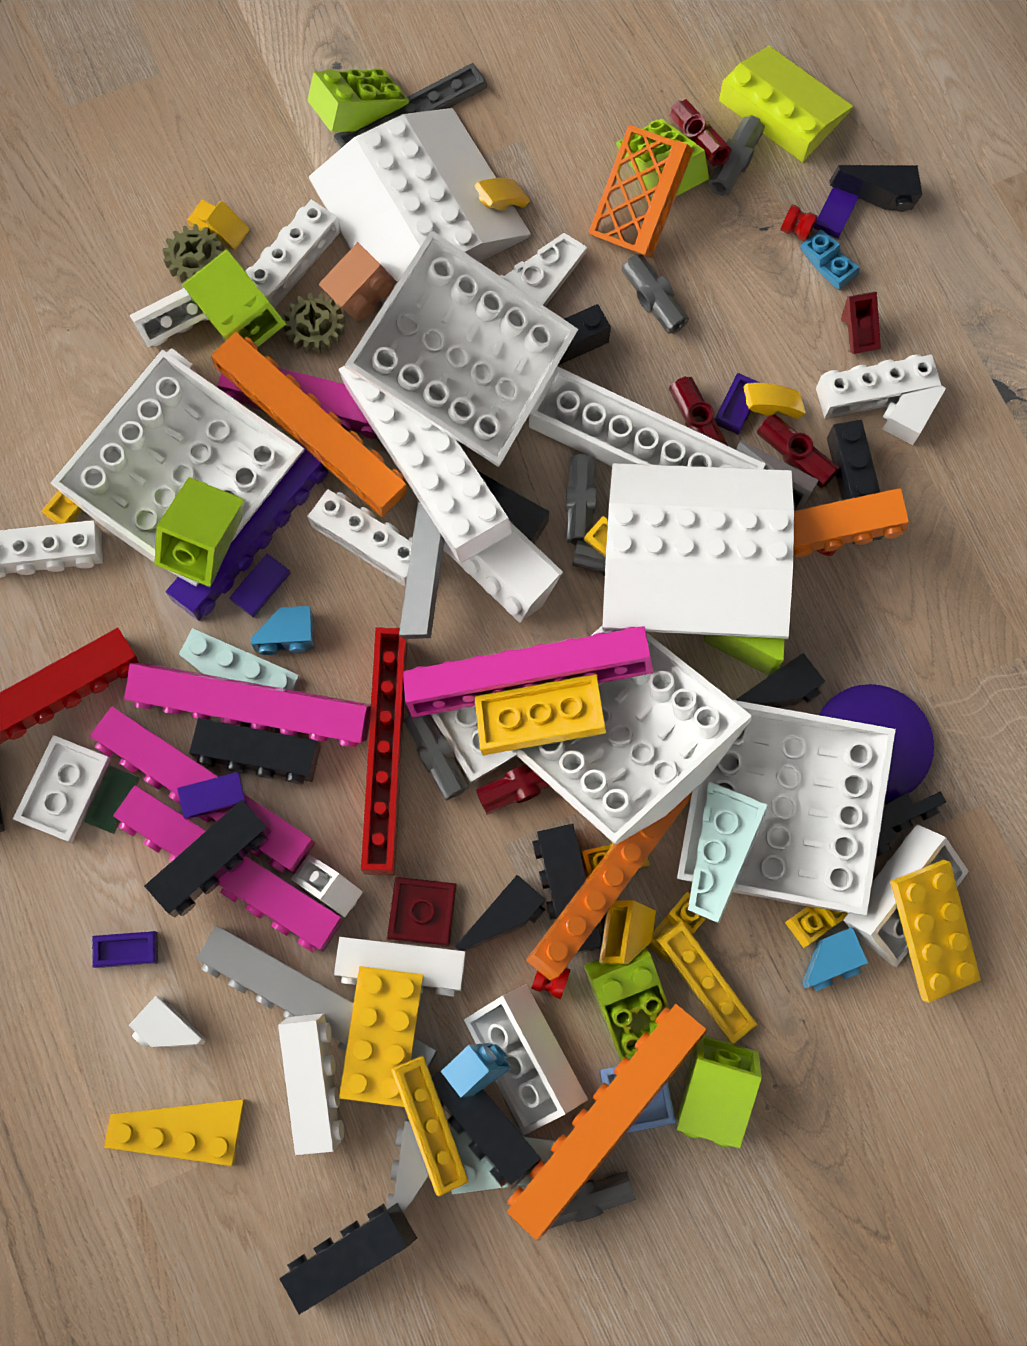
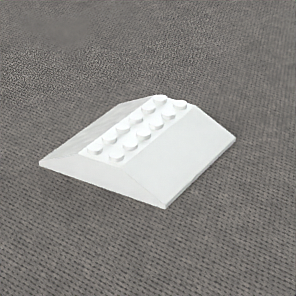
[309,108,531,305]
[344,230,578,467]
[51,349,304,587]
[602,463,794,639]
[511,625,752,845]
[677,700,896,916]

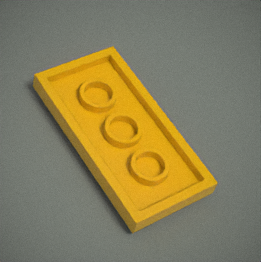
[475,674,606,755]
[890,860,981,1003]
[339,966,424,1107]

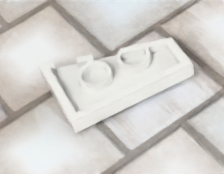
[500,233,587,307]

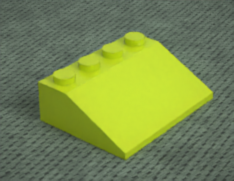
[719,45,853,163]

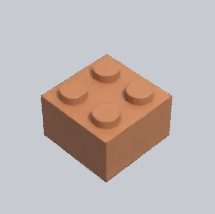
[318,242,397,323]

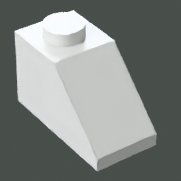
[883,386,946,446]
[291,854,363,918]
[128,996,207,1048]

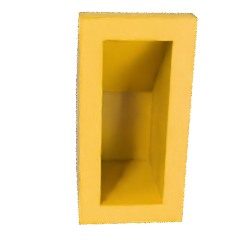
[599,900,656,964]

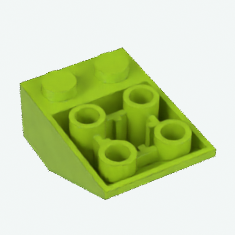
[308,68,409,132]
[616,118,709,196]
[182,249,286,347]
[583,948,669,1061]

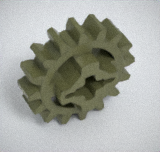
[162,224,224,283]
[284,293,345,354]

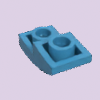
[800,230,860,290]

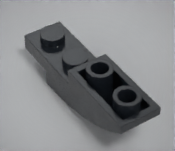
[876,791,946,857]

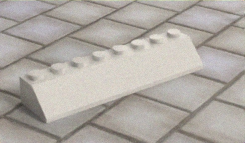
[529,366,765,469]

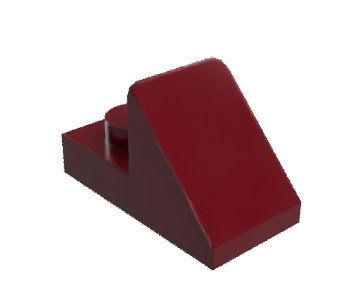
[841,291,881,354]

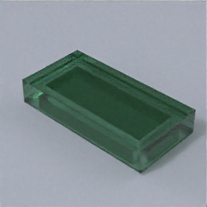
[84,766,140,834]

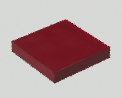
[387,877,457,947]

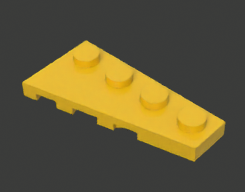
[104,1099,245,1166]

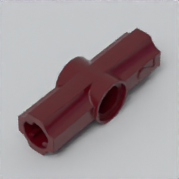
[669,99,732,167]
[669,376,728,446]
[757,413,840,488]
[476,764,550,815]

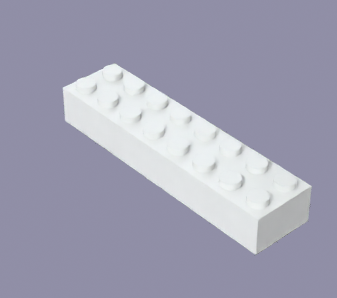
[338,366,512,564]

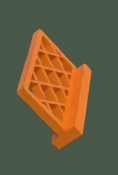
[588,125,694,258]

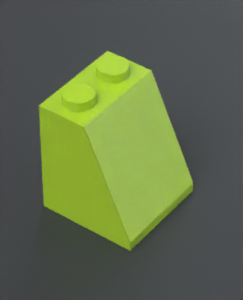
[154,477,245,587]
[704,635,784,675]
[677,1036,762,1149]

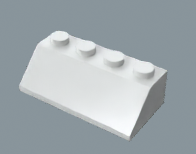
[443,521,563,623]
[844,825,969,968]
[464,984,588,1135]

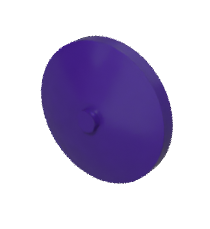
[818,684,934,804]

